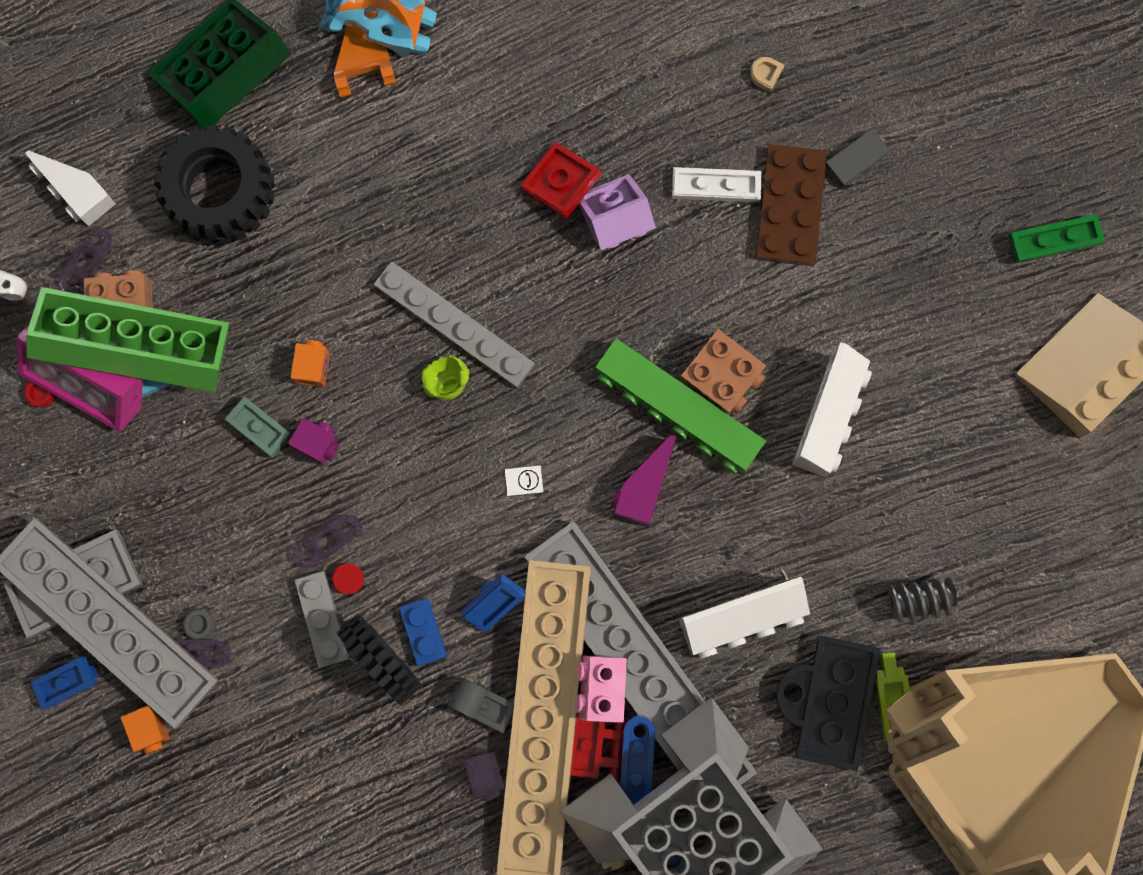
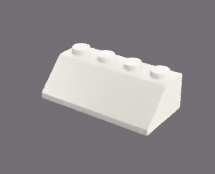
[792,342,872,477]
[679,577,810,659]

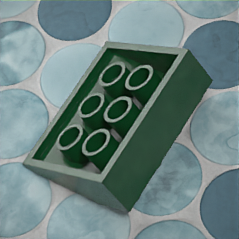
[146,0,291,131]

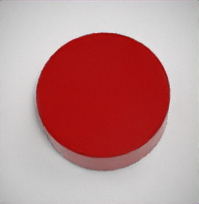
[24,381,57,408]
[333,563,365,595]

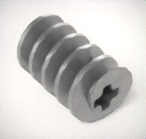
[888,577,957,623]

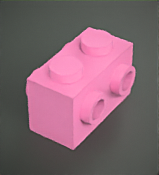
[575,656,627,722]

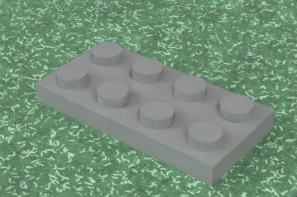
[3,529,143,639]

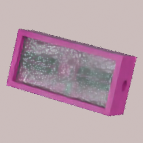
[17,325,143,432]

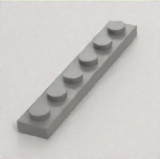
[374,261,535,389]

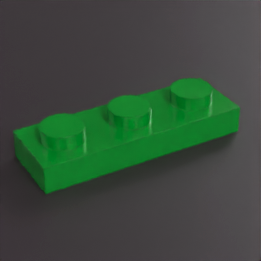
[1008,214,1105,264]

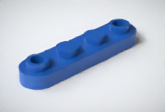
[620,715,655,804]

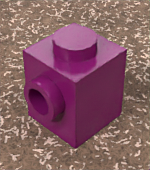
[288,418,339,465]

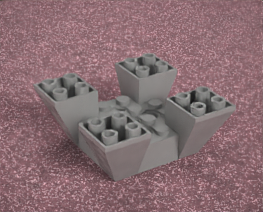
[560,697,823,875]

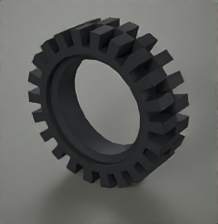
[336,613,422,705]

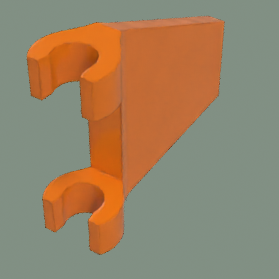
[334,10,396,98]

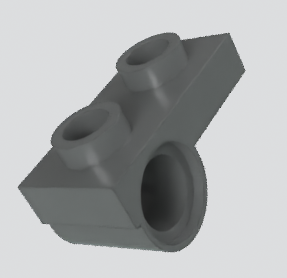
[448,677,514,733]

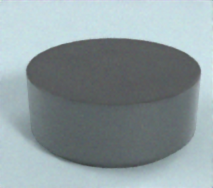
[183,609,216,640]

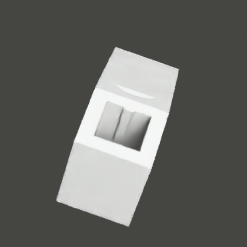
[25,150,116,226]

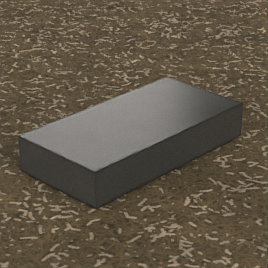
[826,129,890,188]

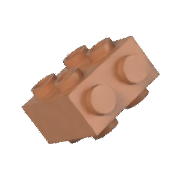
[84,270,153,308]
[680,329,766,415]

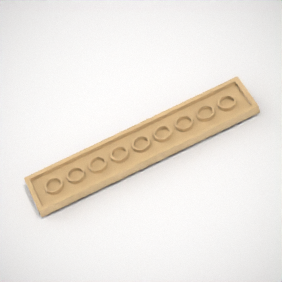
[496,560,591,875]

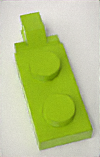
[875,652,910,741]

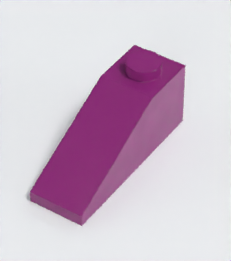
[610,435,676,527]

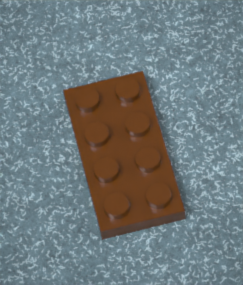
[756,144,827,267]

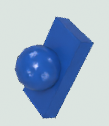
[461,574,525,633]

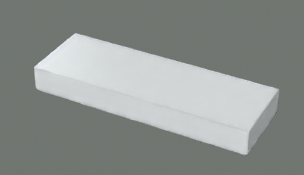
[672,167,761,202]

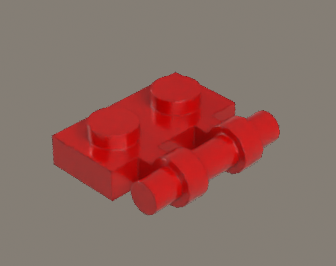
[570,713,627,781]

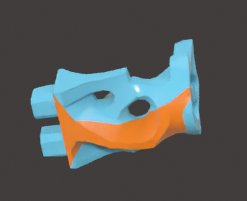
[318,0,437,57]

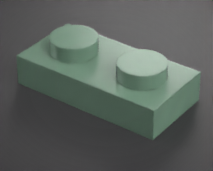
[225,396,292,458]

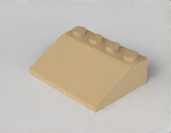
[1015,293,1143,438]

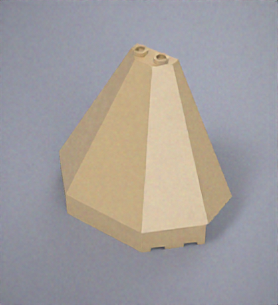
[886,653,1143,875]

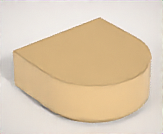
[750,57,785,93]

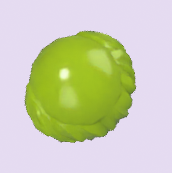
[422,355,470,400]

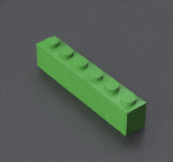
[595,338,766,475]

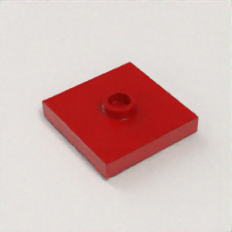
[519,142,602,219]

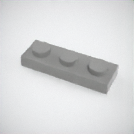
[295,571,350,669]

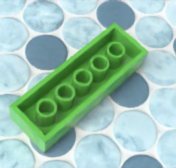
[26,287,229,392]

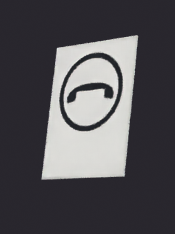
[505,466,543,496]

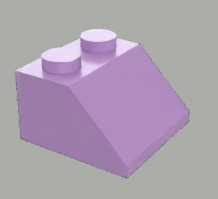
[578,174,656,250]

